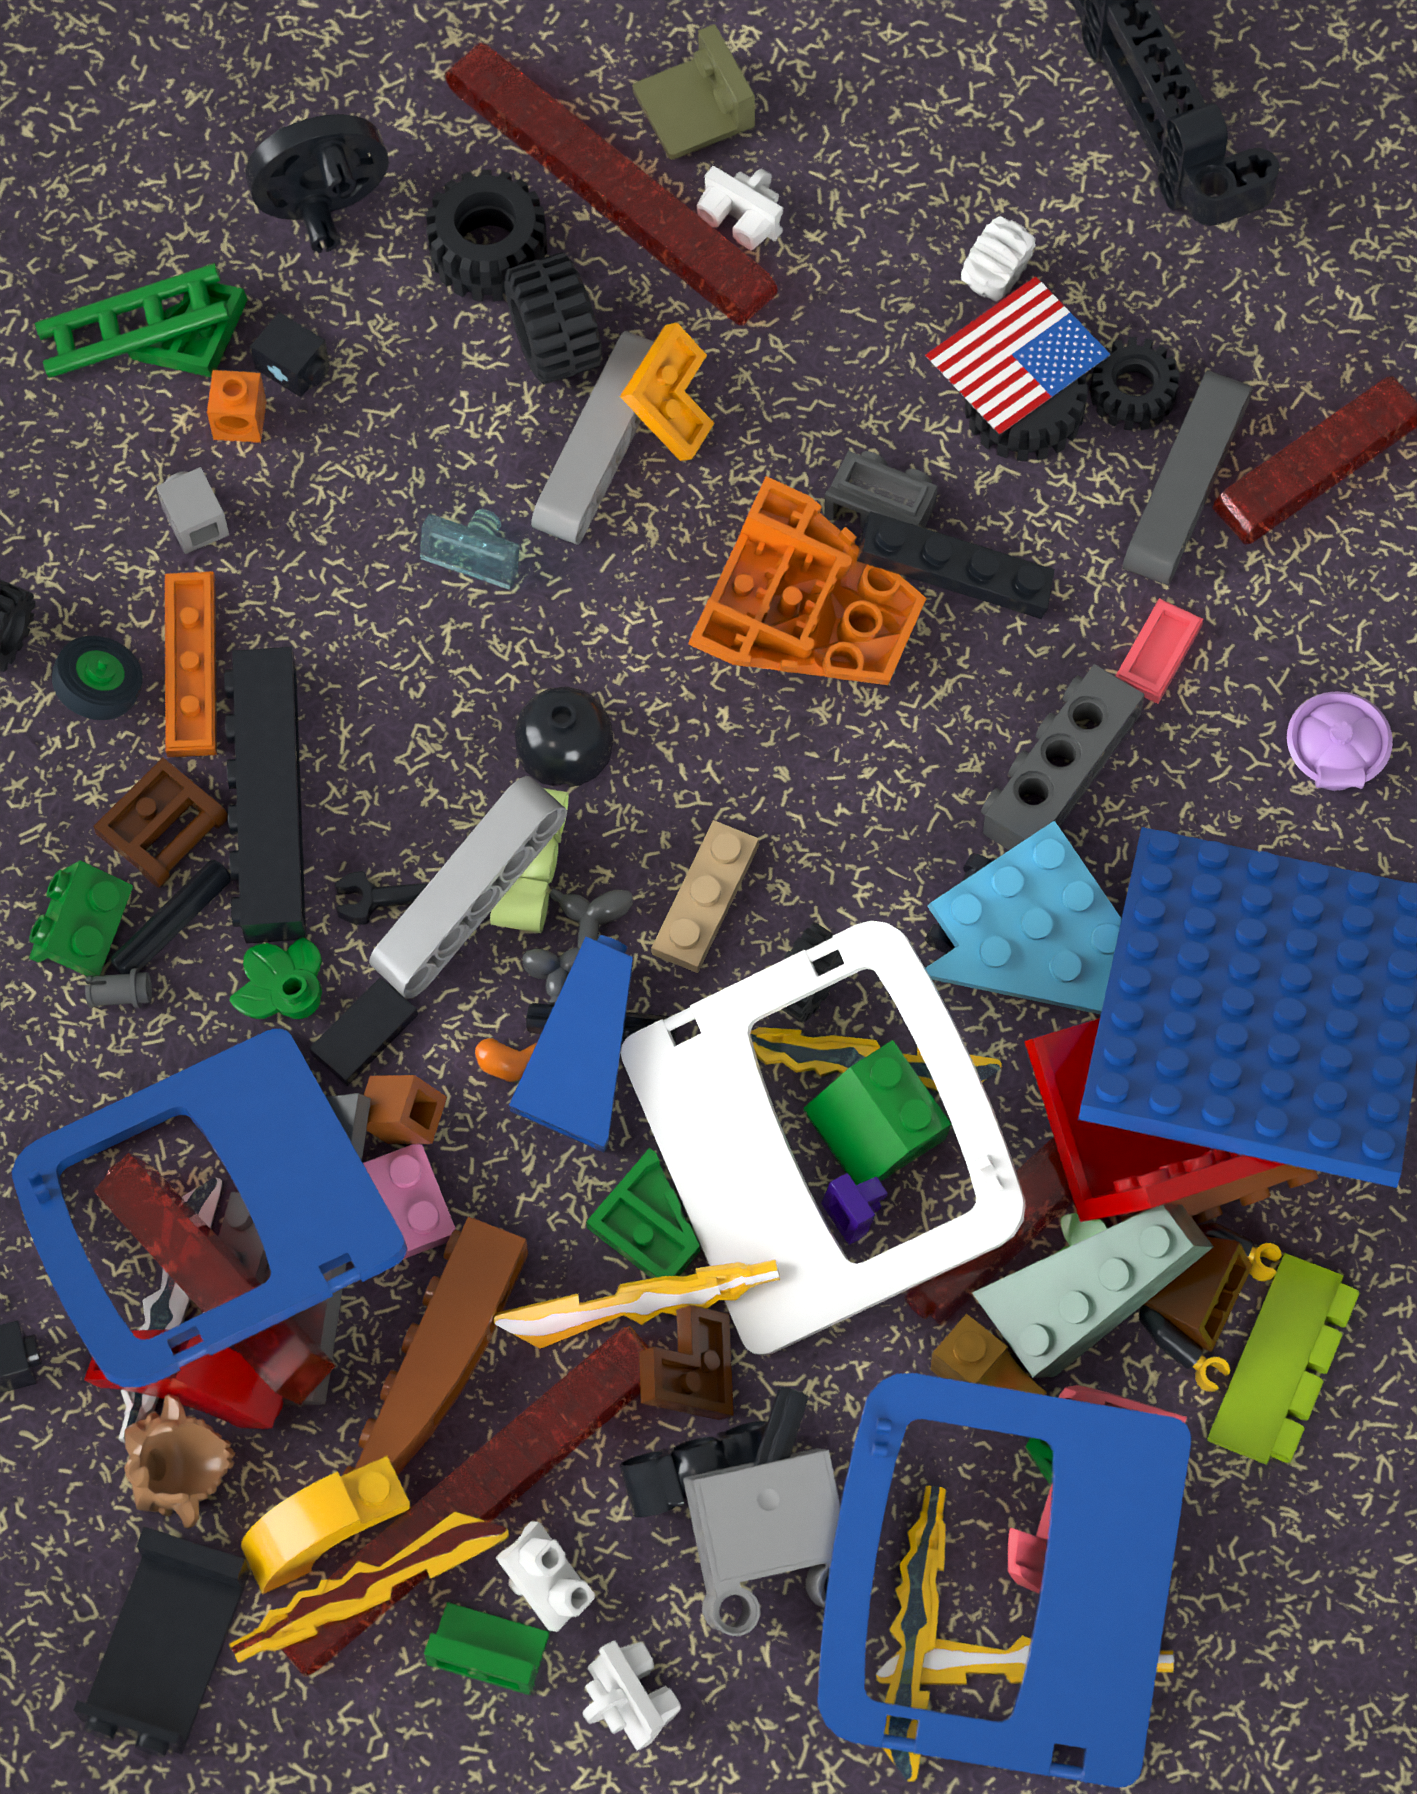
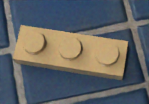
[651,820,759,973]

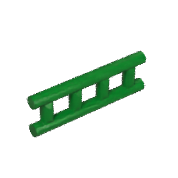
[35,263,230,378]

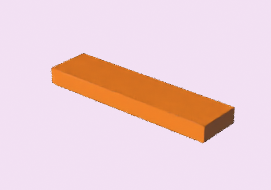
[165,571,217,758]

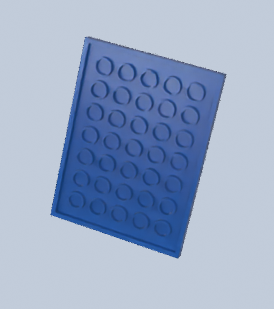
[1079,827,1417,1188]

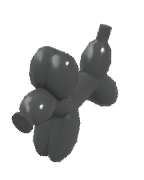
[522,888,633,1005]

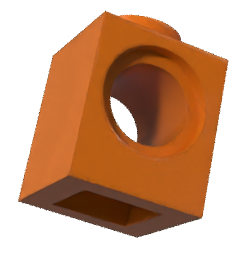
[207,370,267,443]

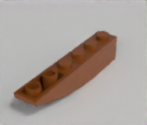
[342,1216,528,1476]

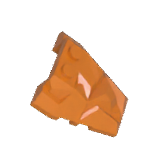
[688,476,927,685]

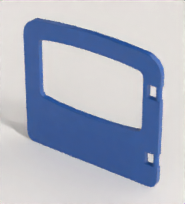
[12,1029,407,1387]
[817,1373,1191,1788]

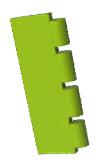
[1207,1253,1359,1465]

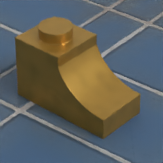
[930,1313,1047,1436]

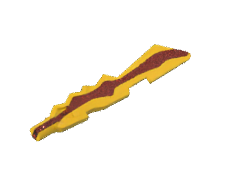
[229,1512,509,1663]

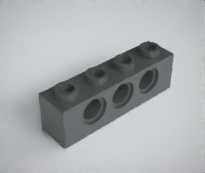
[981,664,1145,850]

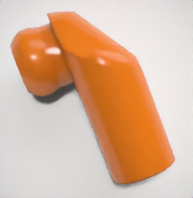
[475,1038,537,1082]

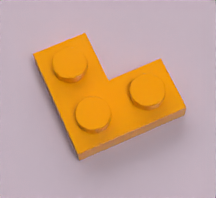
[620,323,715,461]

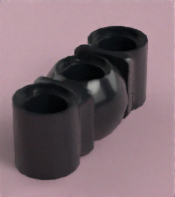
[619,1420,768,1518]

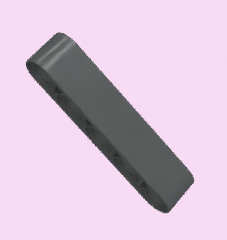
[1122,370,1253,586]

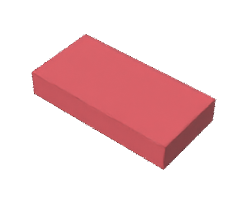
[1115,598,1203,704]

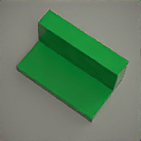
[424,1602,550,1696]

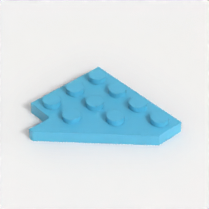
[925,820,1122,1014]

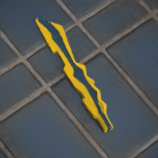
[750,1027,1002,1092]
[882,1486,946,1782]

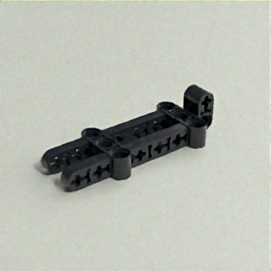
[1070,0,1280,226]

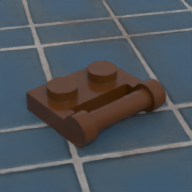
[93,757,228,888]

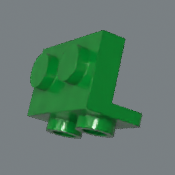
[29,860,133,976]

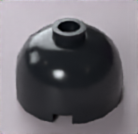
[514,686,614,787]

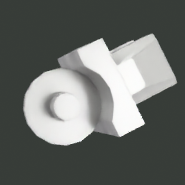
[697,166,783,250]
[496,1521,595,1632]
[583,1641,681,1751]

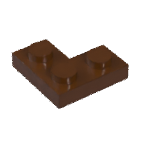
[639,1305,734,1420]

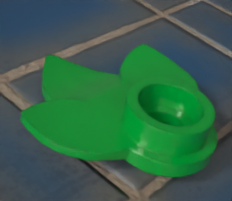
[229,937,322,1019]

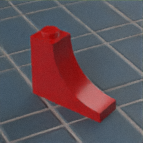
[84,1329,289,1429]

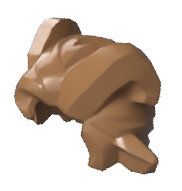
[124,1394,236,1529]

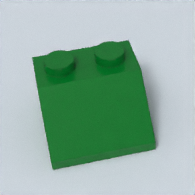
[803,1040,951,1185]

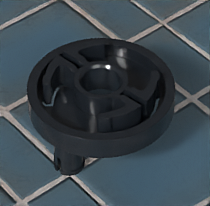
[245,114,389,253]

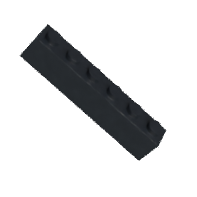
[224,647,306,944]

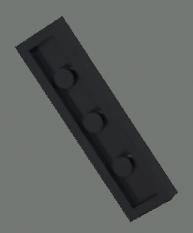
[857,511,1055,619]

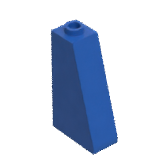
[509,935,633,1153]

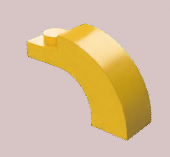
[241,1456,410,1594]

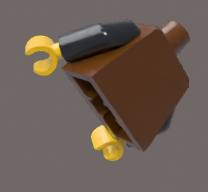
[1138,1222,1282,1392]

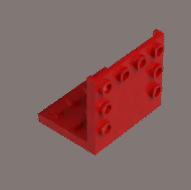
[1024,1018,1285,1222]

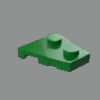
[128,283,248,377]
[586,1148,700,1278]

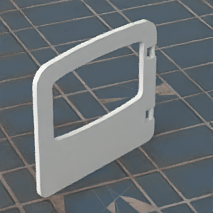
[621,921,1026,1356]

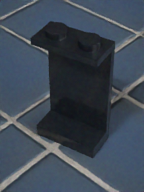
[73,1526,251,1758]

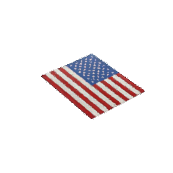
[925,276,1111,435]

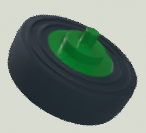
[52,636,143,720]

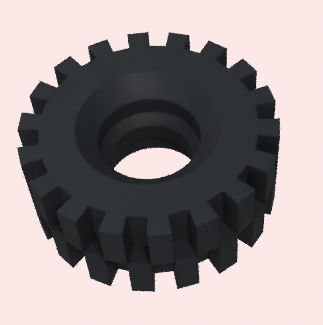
[965,373,1088,461]

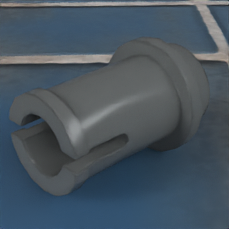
[85,968,152,1009]

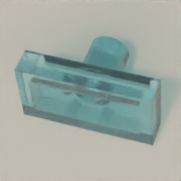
[420,509,520,590]

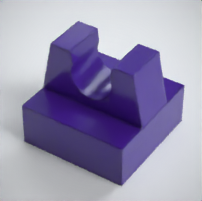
[821,1173,888,1245]

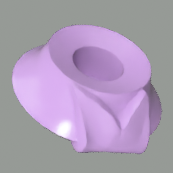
[1287,692,1393,791]

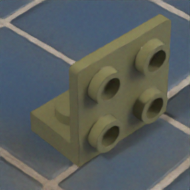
[633,24,755,160]

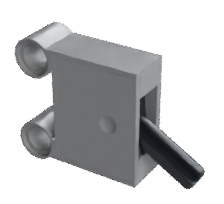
[683,1387,840,1636]

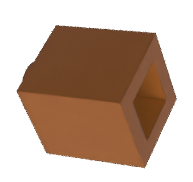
[364,1075,447,1144]

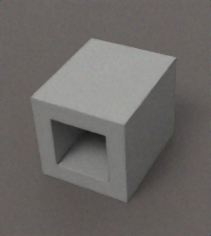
[156,467,229,554]

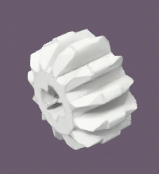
[961,216,1035,301]

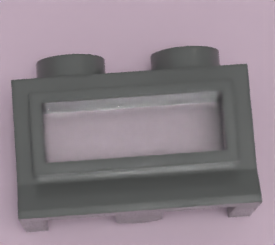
[824,451,938,529]

